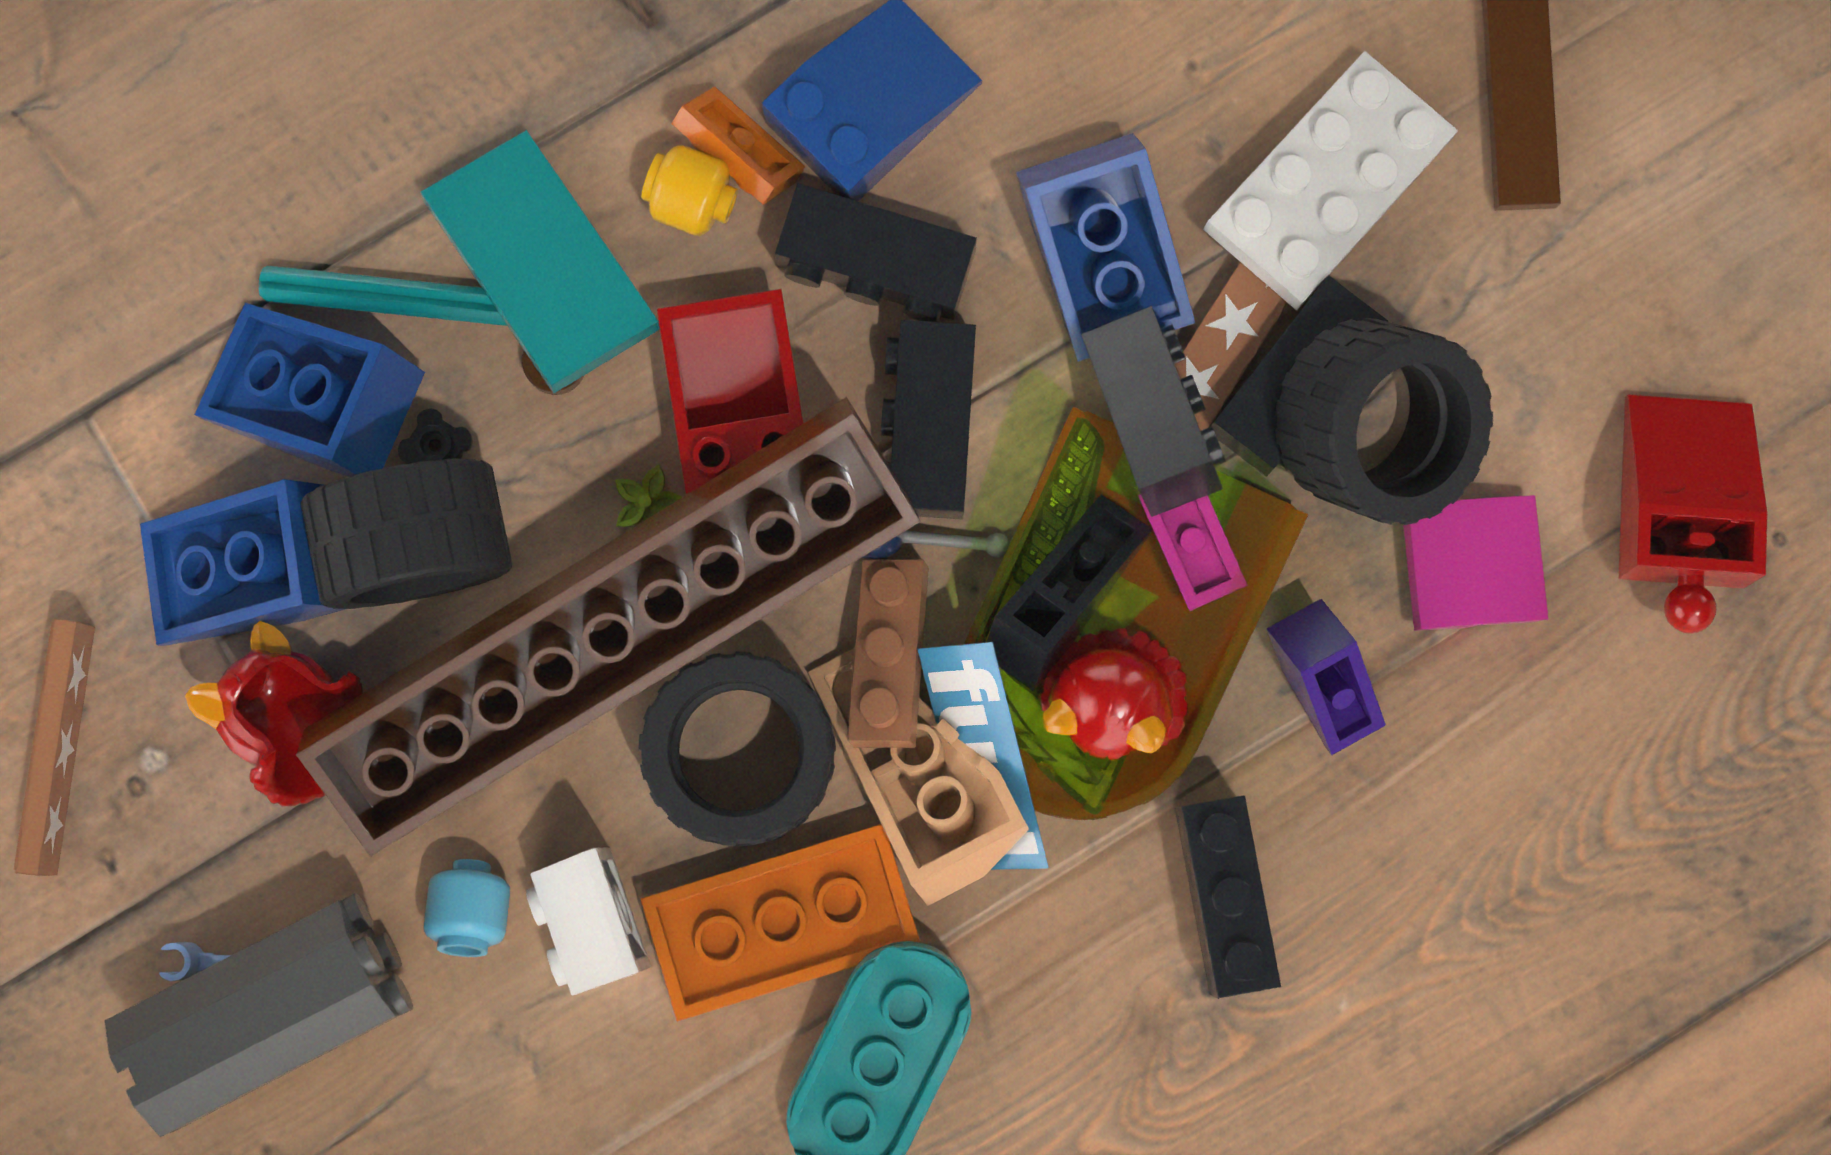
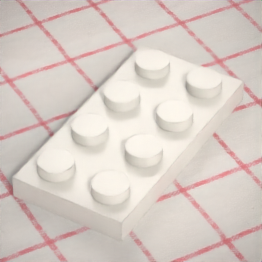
[1203,51,1458,311]

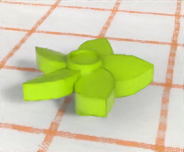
[615,464,682,527]

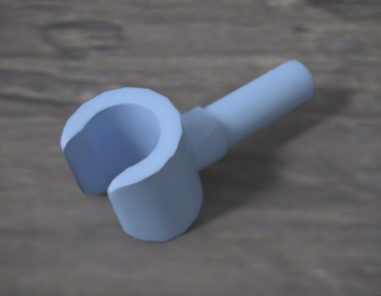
[159,942,231,981]

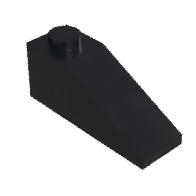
[986,494,1152,691]

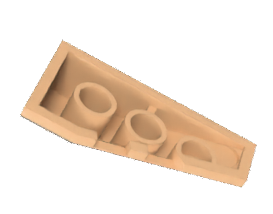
[808,648,1029,906]

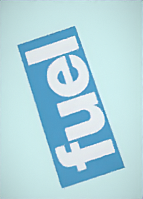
[917,642,1049,870]

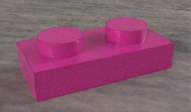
[1138,494,1248,611]

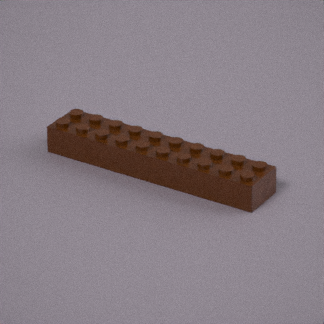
[296,397,921,857]

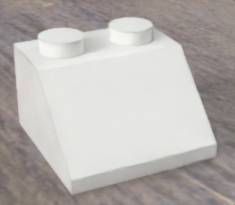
[526,847,651,996]

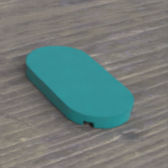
[786,941,972,1155]

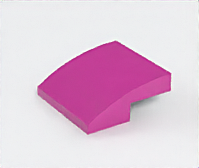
[1403,495,1548,631]

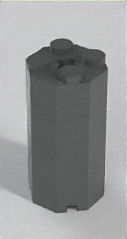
[104,893,413,1137]

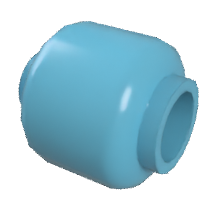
[423,859,510,957]

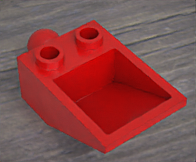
[657,289,803,495]
[1618,394,1767,634]

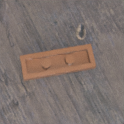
[848,559,929,748]

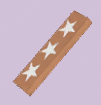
[1175,262,1287,430]
[13,619,95,876]

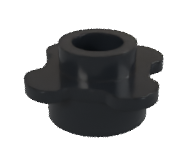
[398,409,473,464]

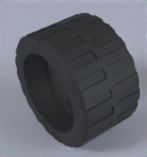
[1275,318,1493,525]
[301,459,513,609]
[638,651,836,846]

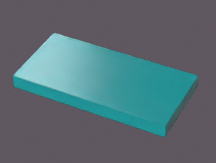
[420,130,660,394]

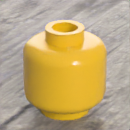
[641,145,738,236]

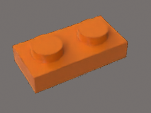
[671,86,806,205]

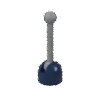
[862,530,1010,559]

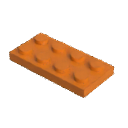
[641,824,921,1022]

